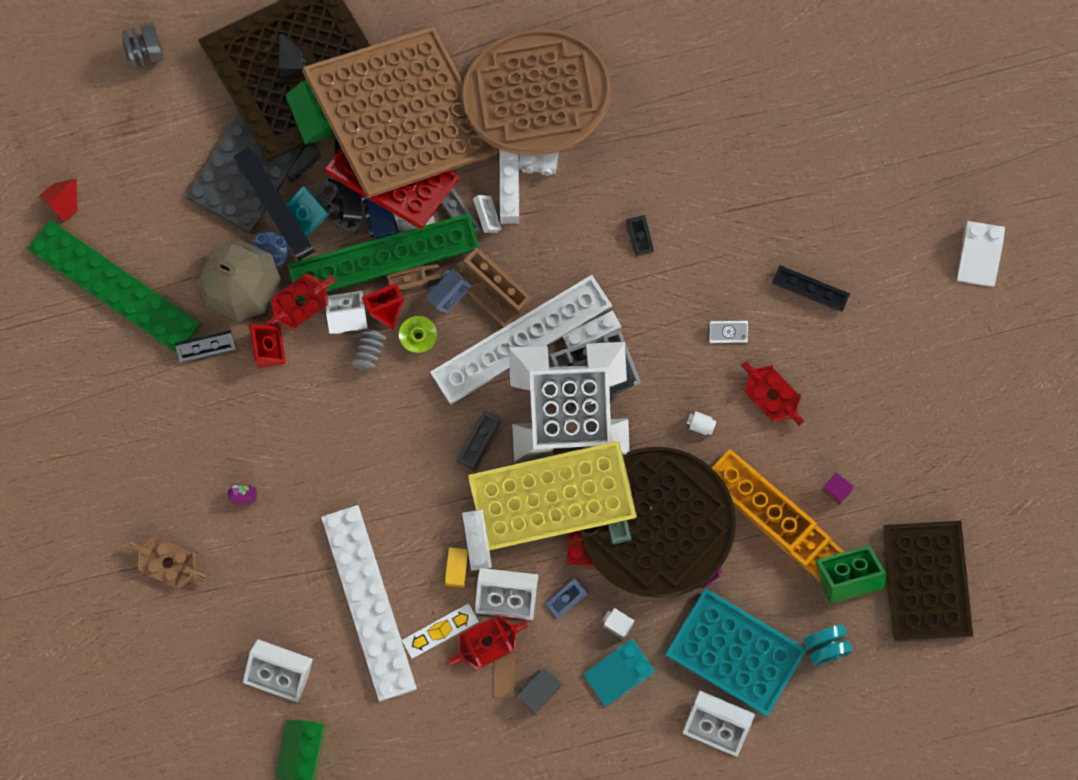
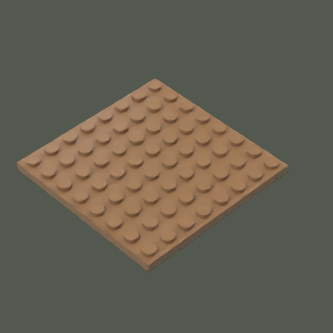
[302,27,500,198]

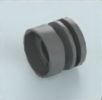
[122,23,164,68]

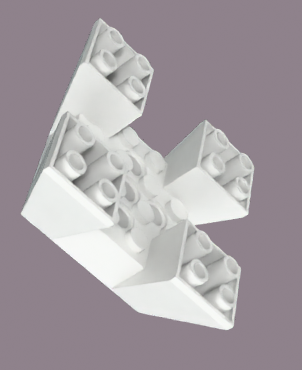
[509,342,630,463]

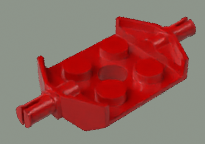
[265,274,335,329]
[741,361,805,427]
[447,615,528,671]

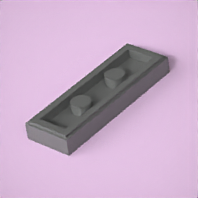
[457,411,501,470]

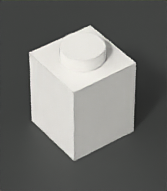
[602,608,634,640]

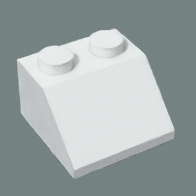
[326,291,367,334]

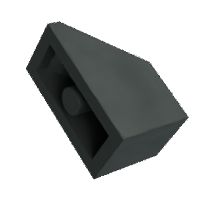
[279,34,306,77]

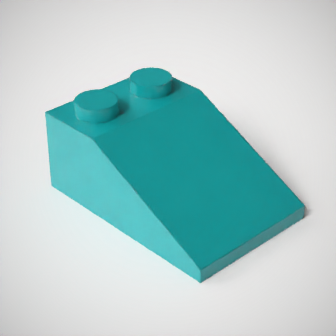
[583,638,655,708]

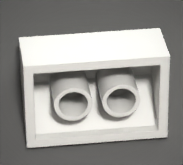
[475,568,538,620]
[243,640,313,702]
[682,691,755,757]

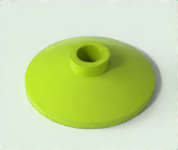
[399,316,437,353]

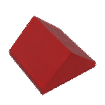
[249,324,286,369]

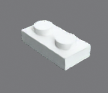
[473,195,502,233]

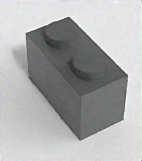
[517,667,562,715]

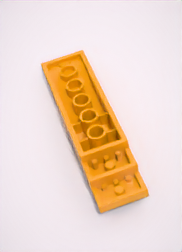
[712,449,845,583]

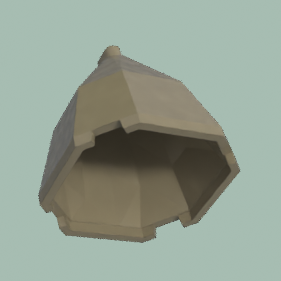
[196,239,281,323]

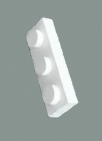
[562,310,621,349]
[462,510,492,571]

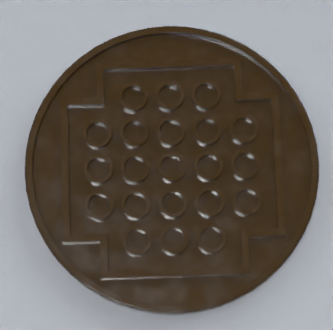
[580,447,736,598]

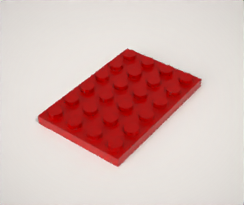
[324,148,460,230]

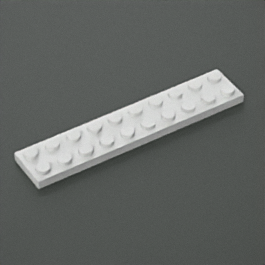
[430,275,612,405]
[321,505,417,702]

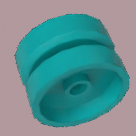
[803,625,854,666]

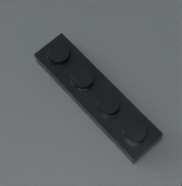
[772,265,850,312]

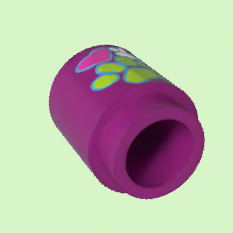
[228,485,257,504]

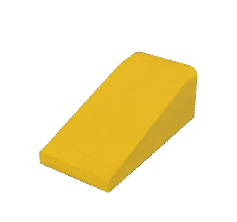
[445,548,468,588]

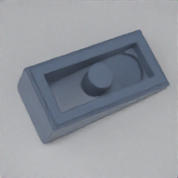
[545,578,589,619]

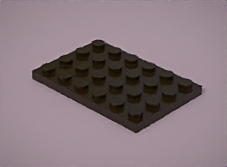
[883,520,973,642]

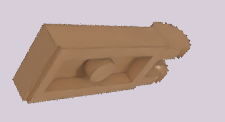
[387,263,442,291]

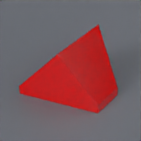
[39,178,78,222]
[362,283,404,330]

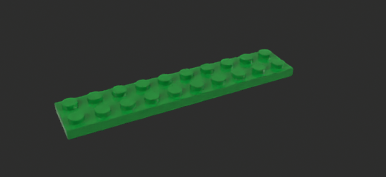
[287,213,480,301]
[27,220,201,354]

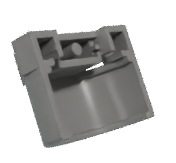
[548,330,641,410]

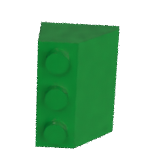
[286,80,334,145]
[816,545,886,604]
[275,720,326,780]

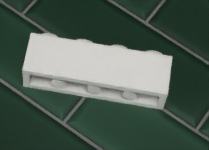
[500,150,519,224]

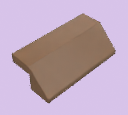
[457,248,532,328]

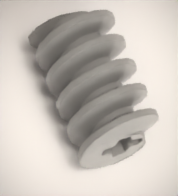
[351,329,386,372]

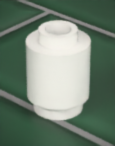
[687,411,716,435]

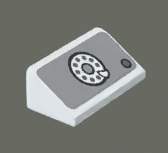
[709,321,748,343]

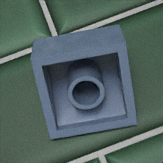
[427,269,472,314]

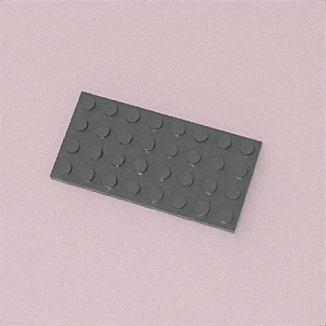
[186,80,307,234]

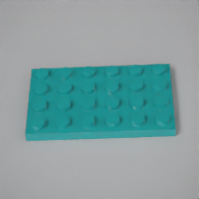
[665,588,807,717]

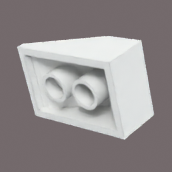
[957,221,1005,287]

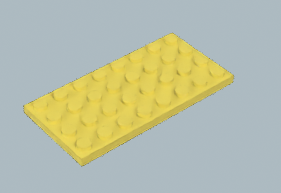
[468,441,637,550]

